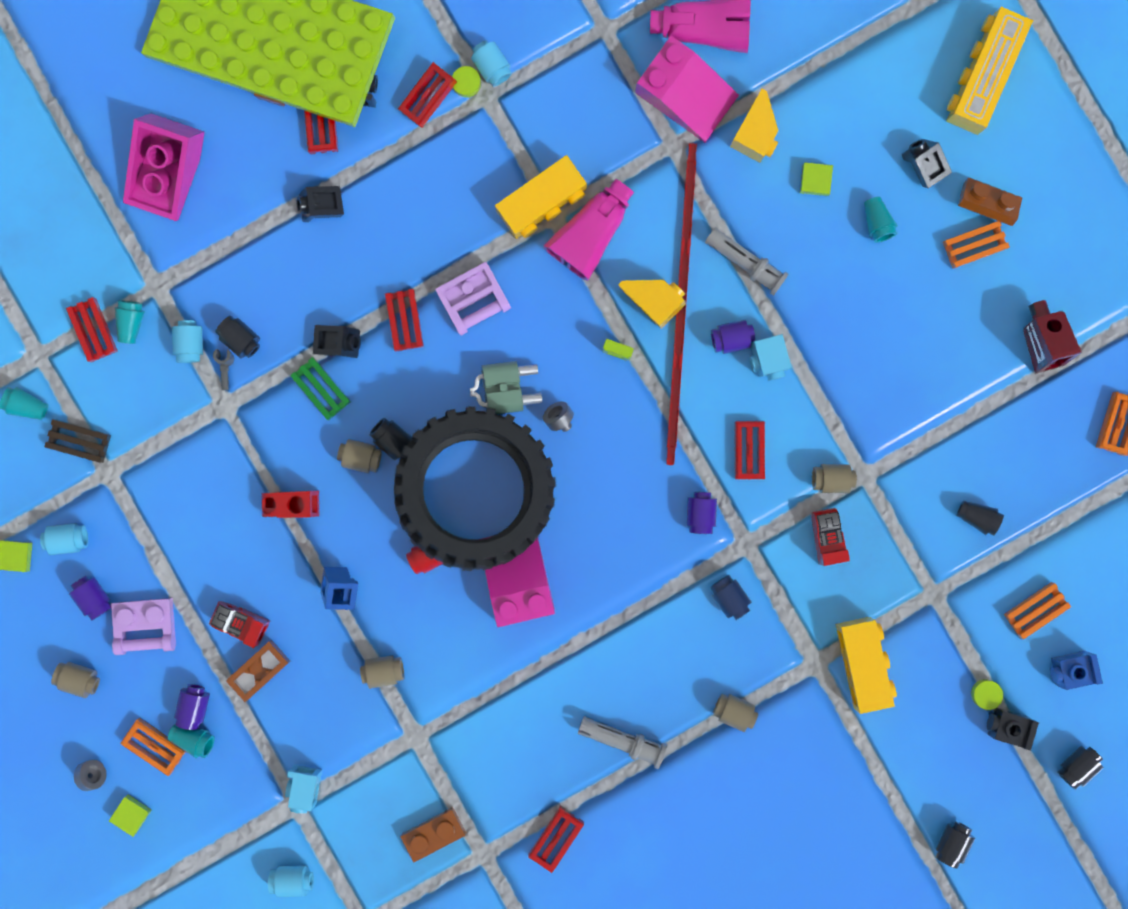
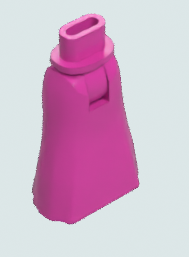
[650,0,751,54]
[543,179,634,281]

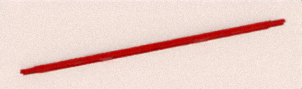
[666,143,697,465]

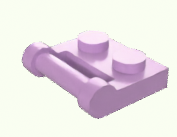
[435,262,512,336]
[111,598,176,655]

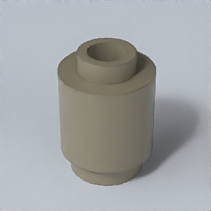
[337,439,382,474]
[812,464,857,494]
[360,655,405,689]
[51,662,100,698]
[713,694,758,732]

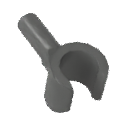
[213,349,234,390]

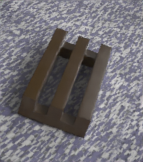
[44,419,111,463]

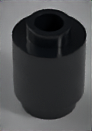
[215,316,260,358]
[369,418,412,460]
[1057,746,1103,790]
[936,821,975,869]

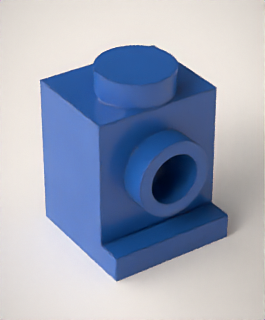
[320,567,358,610]
[1050,651,1103,690]

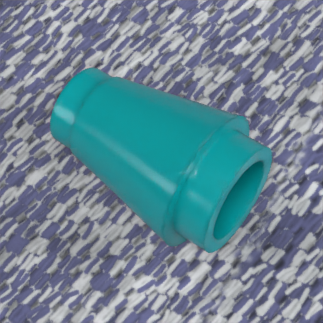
[864,197,897,243]
[114,300,145,344]
[0,387,48,420]
[168,724,215,758]

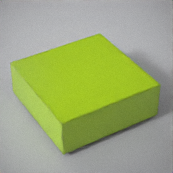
[800,162,833,196]
[602,339,634,361]
[0,540,33,572]
[109,795,152,837]

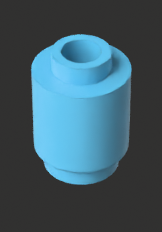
[471,40,512,87]
[172,320,203,363]
[40,523,88,555]
[268,866,314,897]

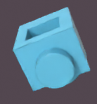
[285,765,322,814]

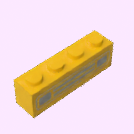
[946,7,1033,135]

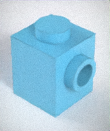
[749,334,792,381]

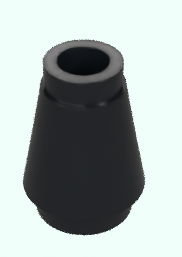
[956,500,1004,536]

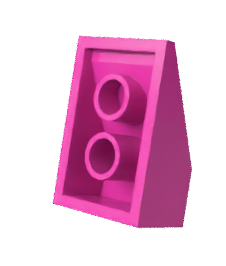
[635,35,739,143]
[123,113,205,221]
[482,537,555,628]

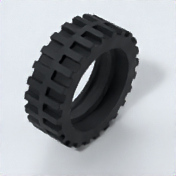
[394,406,556,571]

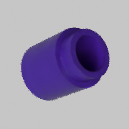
[711,320,755,354]
[687,492,717,534]
[69,576,111,621]
[174,684,210,730]

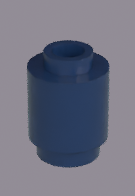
[710,575,752,620]

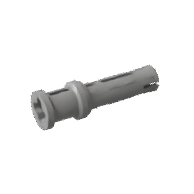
[705,227,789,296]
[577,716,667,769]

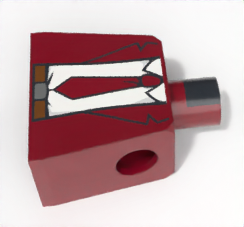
[1023,300,1082,374]

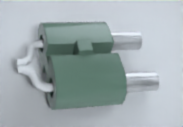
[470,361,542,415]

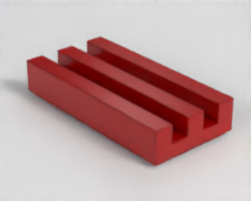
[398,62,457,128]
[304,110,339,154]
[385,289,424,352]
[66,297,118,362]
[734,421,765,479]
[528,806,584,873]

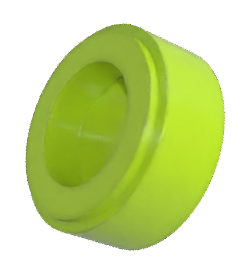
[452,66,481,98]
[971,679,1003,710]

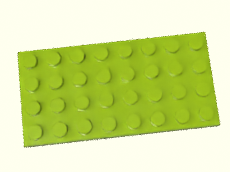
[141,0,395,127]

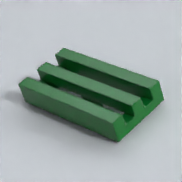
[290,357,351,420]

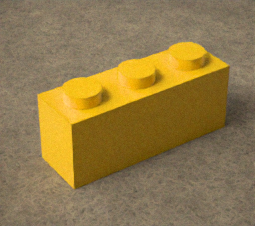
[495,155,587,239]
[835,617,897,714]

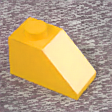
[730,89,779,163]
[618,280,686,329]

